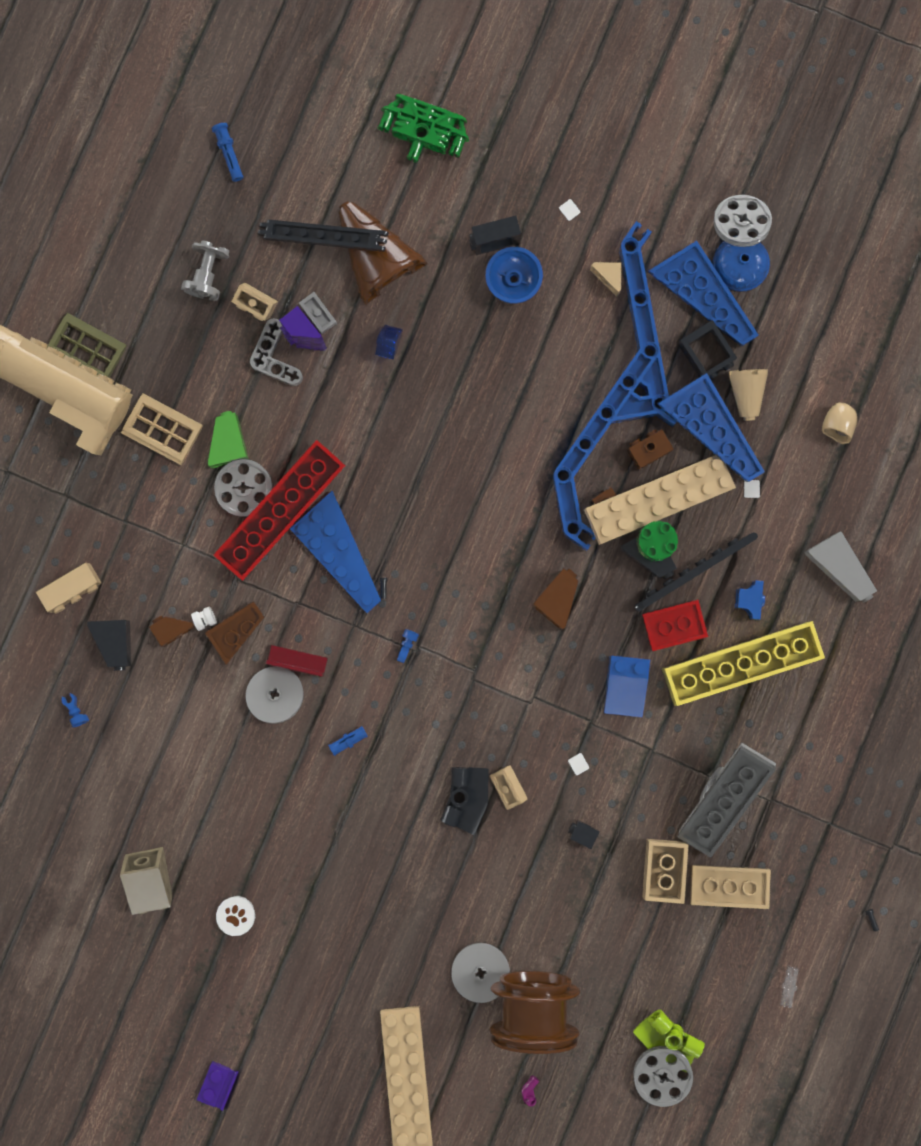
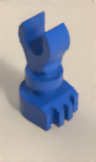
[397,629,419,663]
[62,693,89,728]

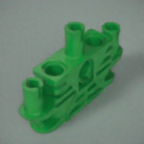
[378,94,469,163]

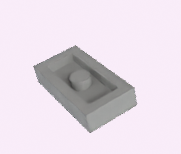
[299,292,337,334]

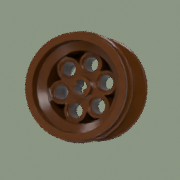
[489,971,580,1054]

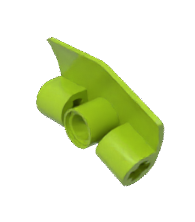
[633,1009,705,1073]

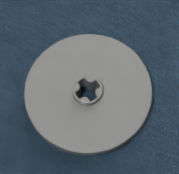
[246,666,304,724]
[452,943,510,1003]

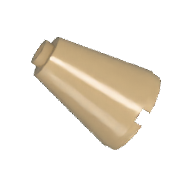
[729,369,768,421]

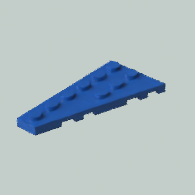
[648,241,759,347]
[657,373,765,482]
[290,491,381,613]

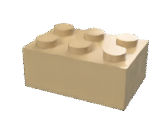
[642,839,688,904]

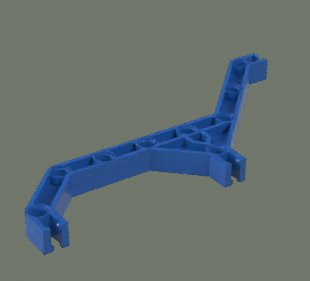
[553,221,677,551]

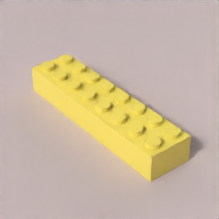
[662,621,825,706]

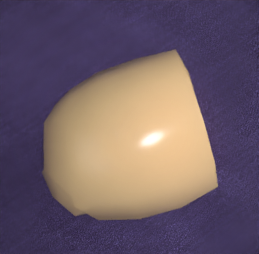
[821,402,857,444]

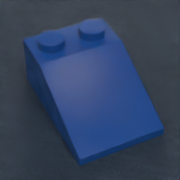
[604,656,650,717]

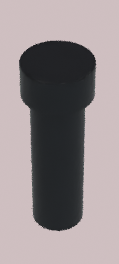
[380,578,388,599]
[865,909,879,932]

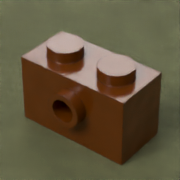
[627,429,674,471]

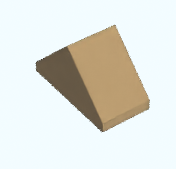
[590,262,621,297]

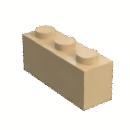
[36,563,102,614]

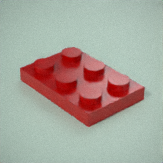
[642,600,708,651]

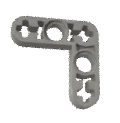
[250,318,303,386]

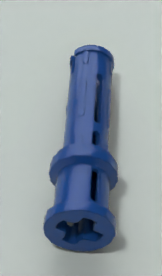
[211,123,244,182]

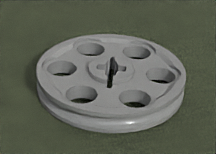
[713,195,772,247]
[214,459,273,517]
[633,1046,693,1107]

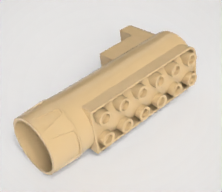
[0,325,133,456]

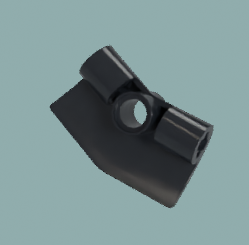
[440,767,489,835]

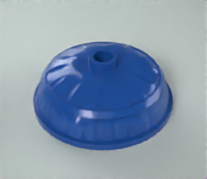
[713,236,770,292]
[486,247,543,304]

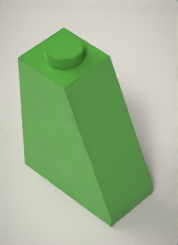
[208,411,248,469]

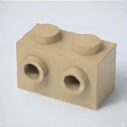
[231,283,278,321]

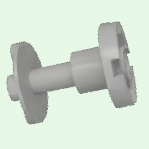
[181,241,229,301]

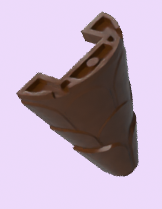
[338,201,428,305]

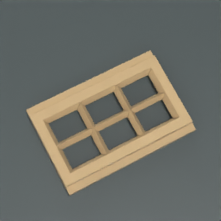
[121,393,203,465]

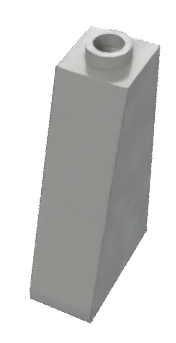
[804,531,877,603]

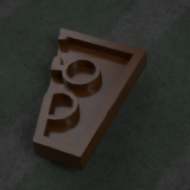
[205,601,264,665]

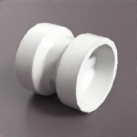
[191,606,217,631]

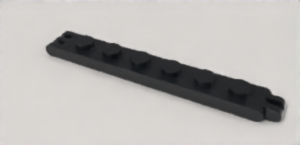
[258,219,389,252]
[634,532,758,612]

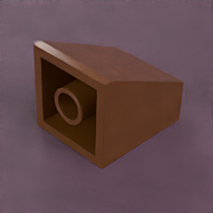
[532,568,578,630]

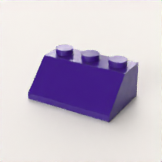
[279,306,327,351]

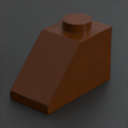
[149,616,195,647]

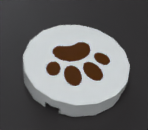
[216,896,256,936]

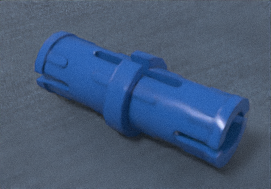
[328,726,368,756]

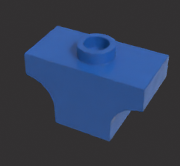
[735,580,765,620]

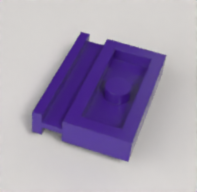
[197,1061,238,1111]

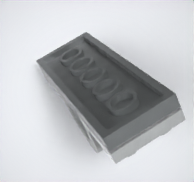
[678,743,776,858]

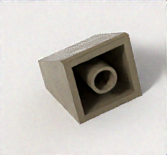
[120,847,172,915]

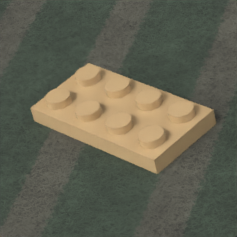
[690,865,771,909]

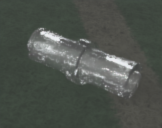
[780,966,799,1008]

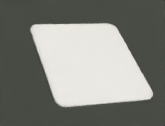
[559,199,580,221]
[744,480,760,498]
[568,753,589,775]

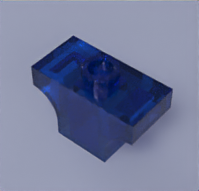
[375,325,403,359]

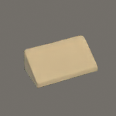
[490,765,527,810]

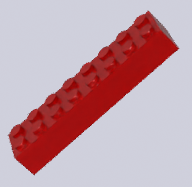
[213,440,346,581]

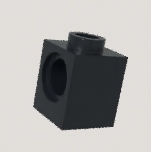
[568,819,600,849]

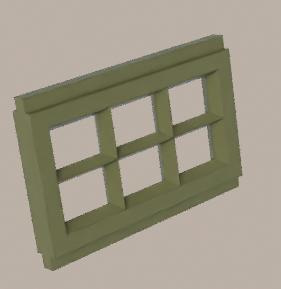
[47,313,127,378]

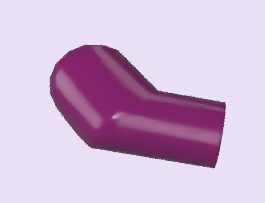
[521,1075,540,1107]

